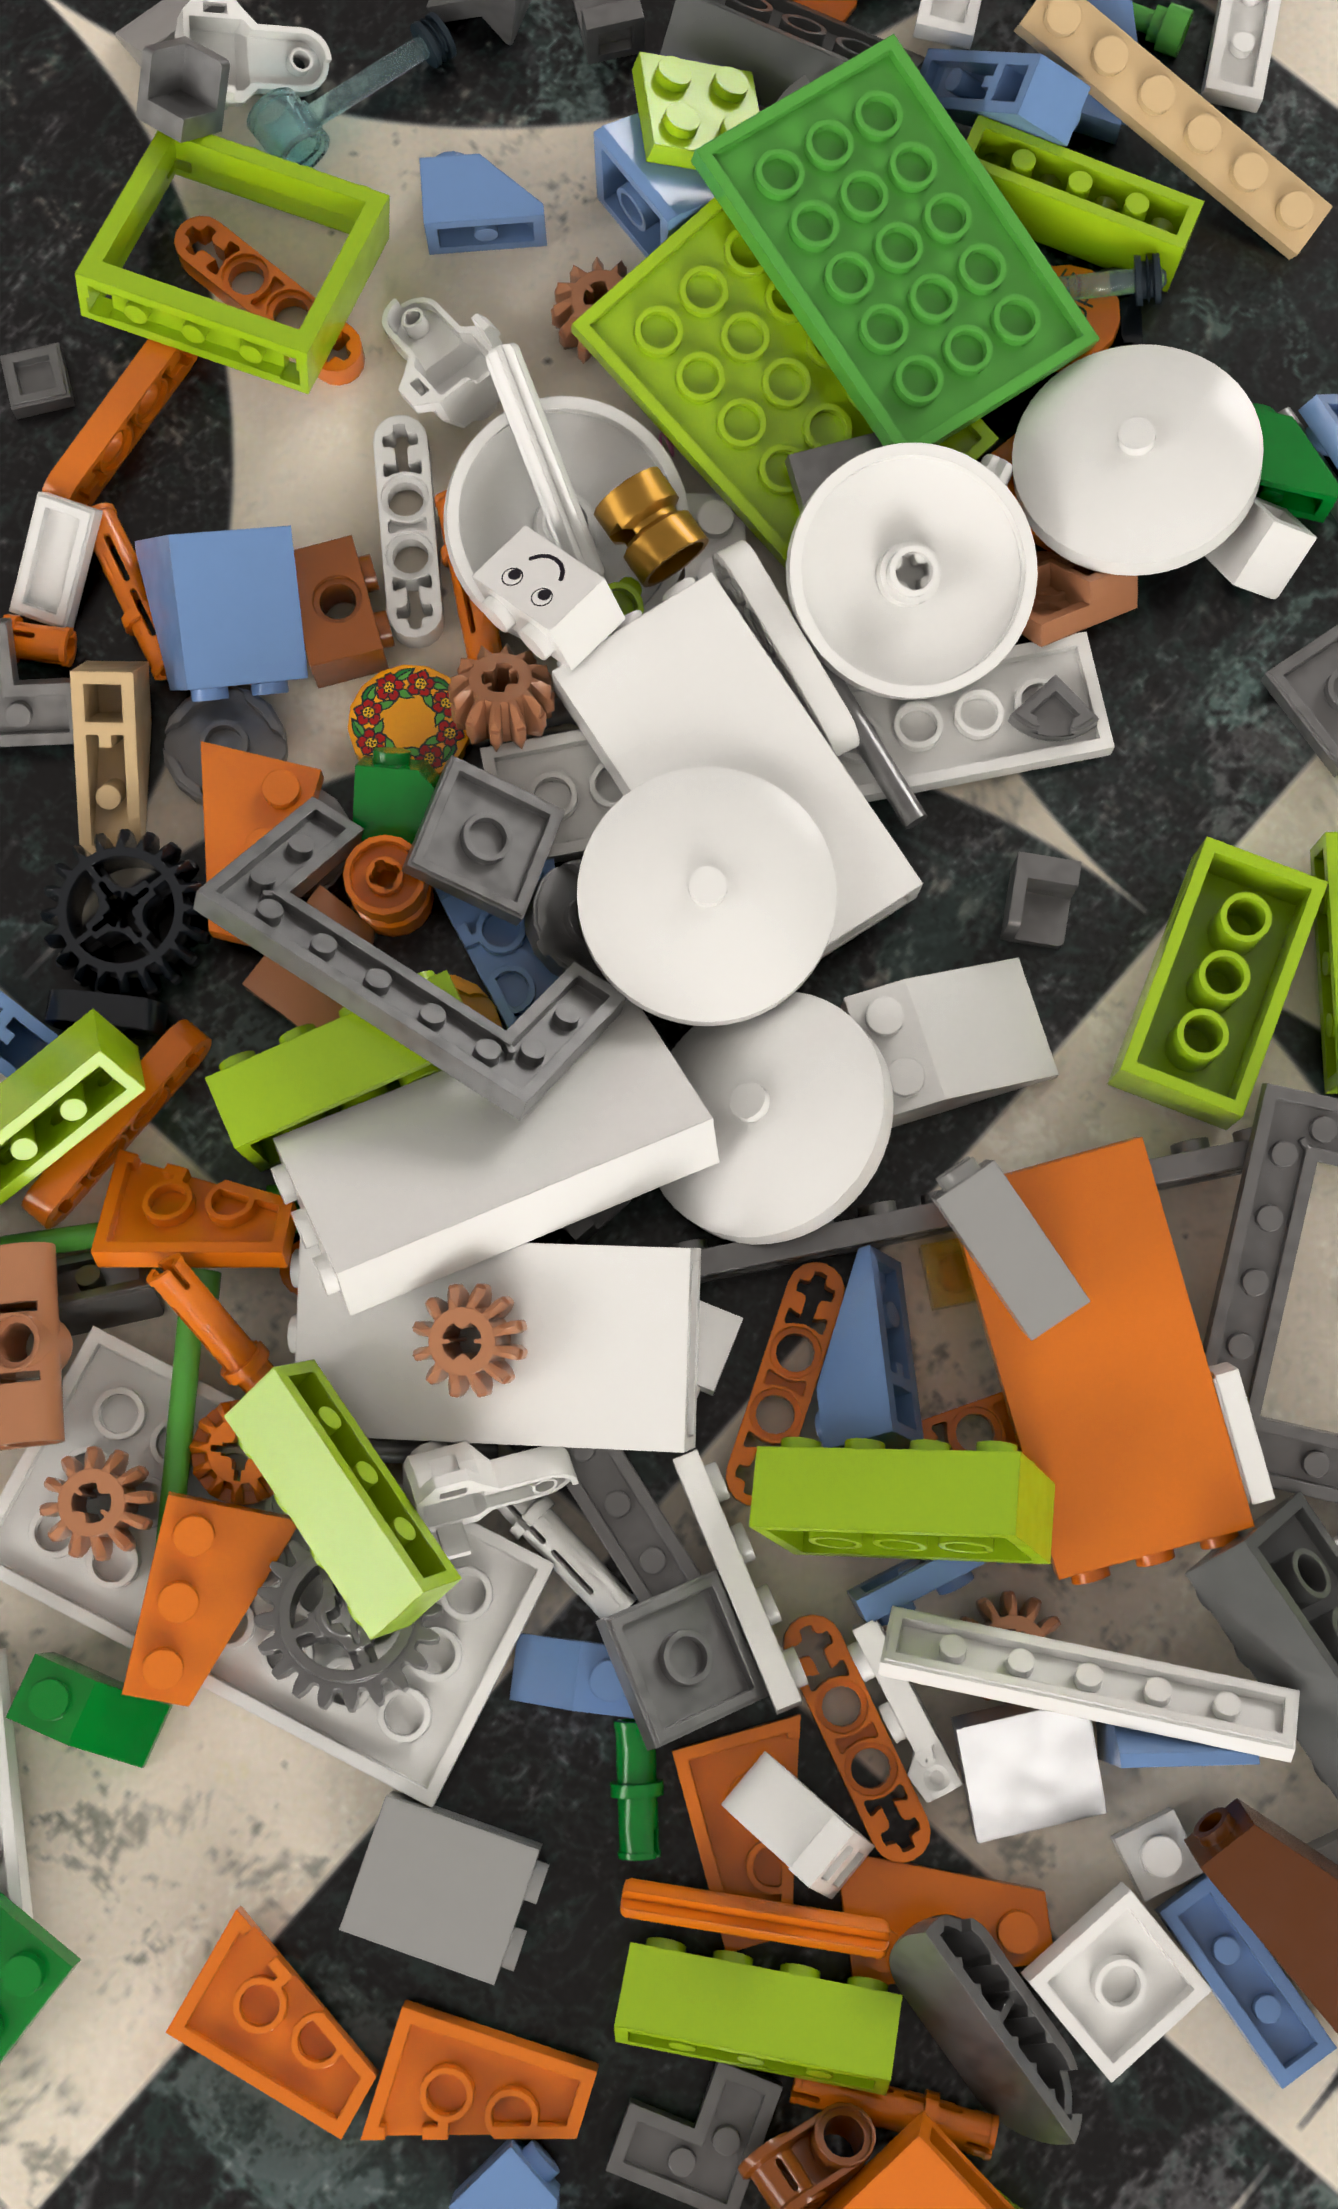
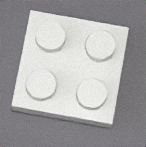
[1020,1881,1212,2083]

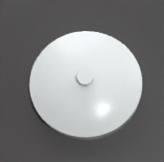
[1012,344,1264,576]
[443,396,689,638]
[786,443,1038,700]
[577,767,837,1026]
[659,992,894,1245]

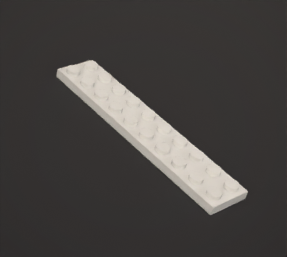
[480,632,1115,863]

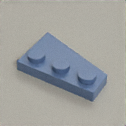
[432,859,559,1029]

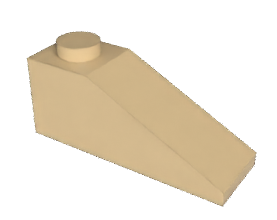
[70,660,152,855]

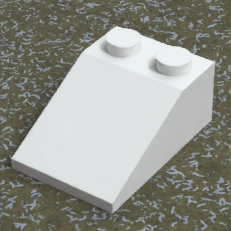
[841,957,1059,1128]

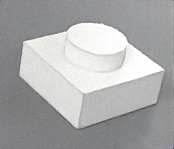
[1110,1807,1204,1902]

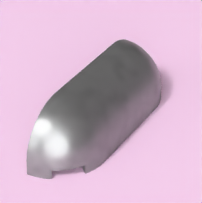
[889,1914,1082,2145]

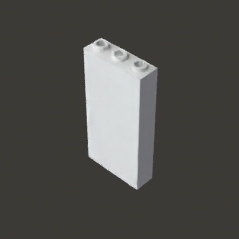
[552,572,923,959]
[270,999,719,1316]
[287,1238,701,1453]

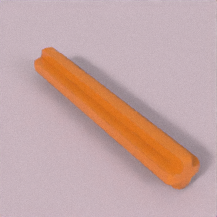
[620,1878,890,1959]

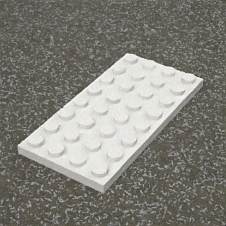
[0,1326,555,1808]

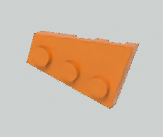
[201,741,324,947]
[91,1149,297,1268]
[672,1713,801,1951]
[165,1906,379,2139]

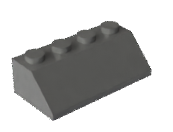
[660,0,925,108]
[1185,1491,1338,1800]

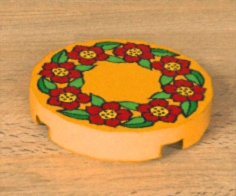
[348,664,470,775]

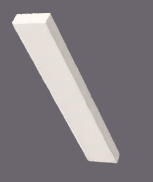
[878,1606,1300,1763]

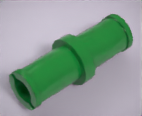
[610,1718,664,1861]

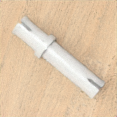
[497,1455,637,1619]

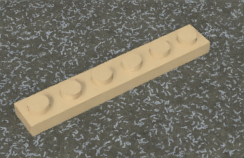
[1014,0,1333,260]

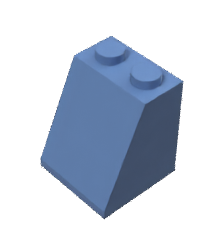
[593,113,715,257]
[135,525,308,702]

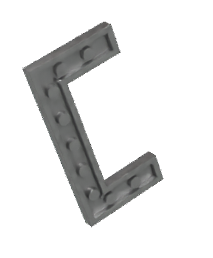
[193,796,627,1120]
[1203,1083,1338,1503]

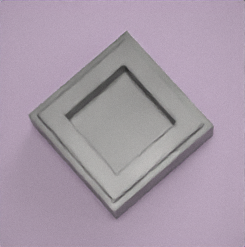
[0,342,75,419]

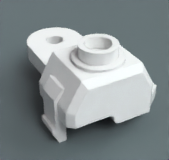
[175,0,332,110]
[382,297,503,428]
[402,1441,579,1560]

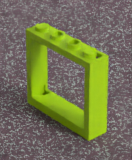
[75,131,390,394]

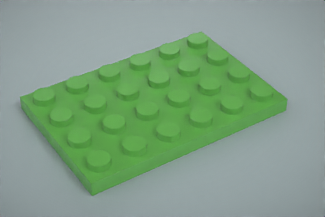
[691,34,1100,446]

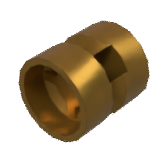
[593,467,709,588]

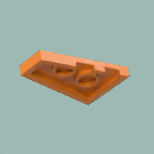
[122,1491,297,1707]
[840,1855,1053,1985]
[360,1999,599,2140]

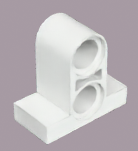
[721,1751,875,1899]

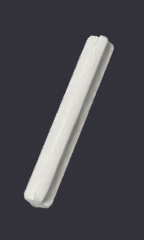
[485,343,605,577]

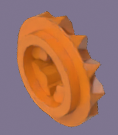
[189,1399,274,1505]

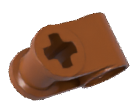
[738,2102,876,2209]

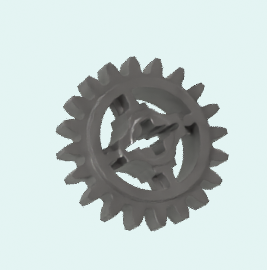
[253,1540,443,1713]

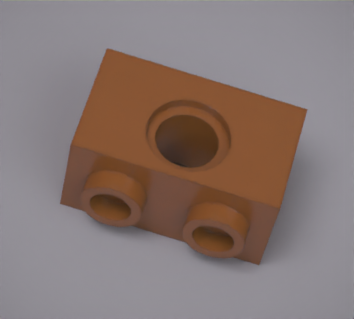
[294,535,395,689]

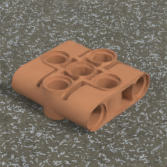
[0,1242,73,1451]

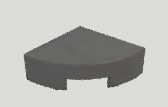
[1008,675,1099,741]

